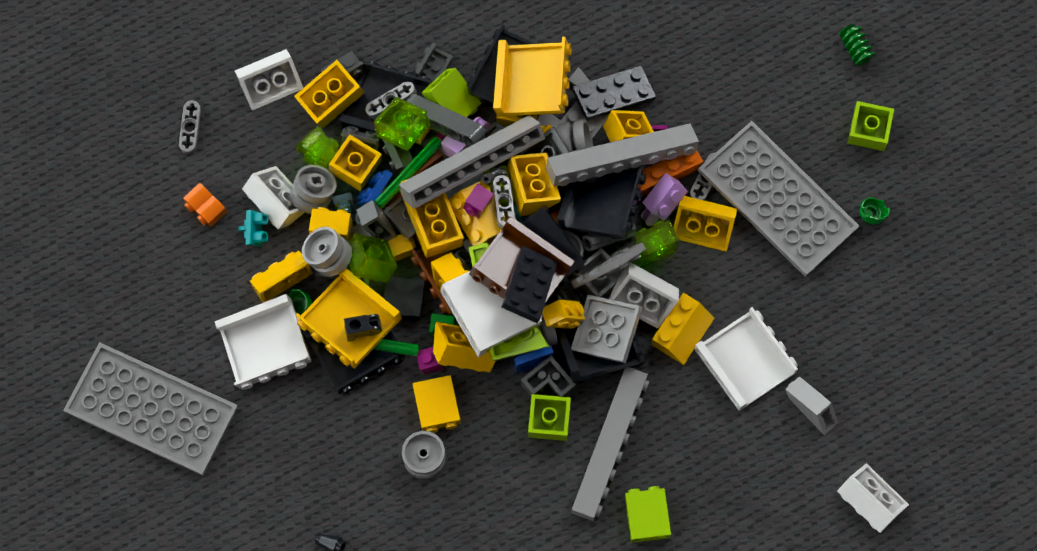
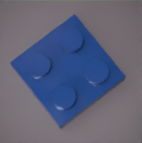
[356,170,392,207]
[514,345,553,374]

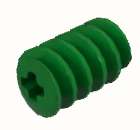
[839,24,876,66]

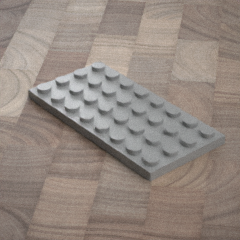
[698,121,859,277]
[63,342,238,476]

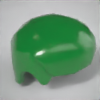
[859,197,890,225]
[288,289,313,316]

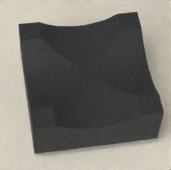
[384,275,425,320]

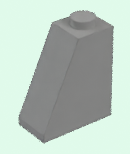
[786,376,838,435]

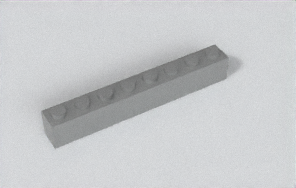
[399,115,545,209]
[546,123,699,187]
[571,367,650,521]

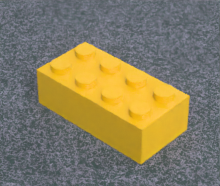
[400,180,464,258]

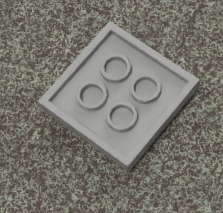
[571,295,642,363]

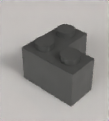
[351,200,397,255]
[521,356,576,397]

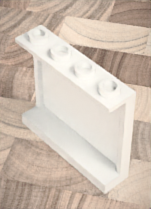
[440,271,542,357]
[215,294,312,390]
[694,307,798,411]

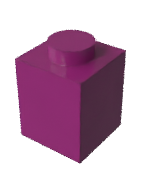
[463,183,494,218]
[417,347,444,374]

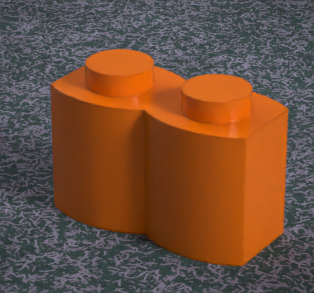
[183,183,227,227]

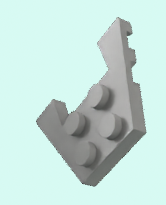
[537,67,609,140]
[571,242,646,289]

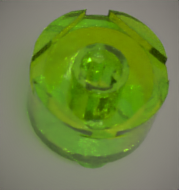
[296,127,339,169]

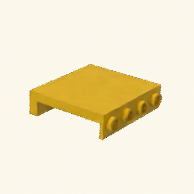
[493,37,572,117]
[295,268,402,369]

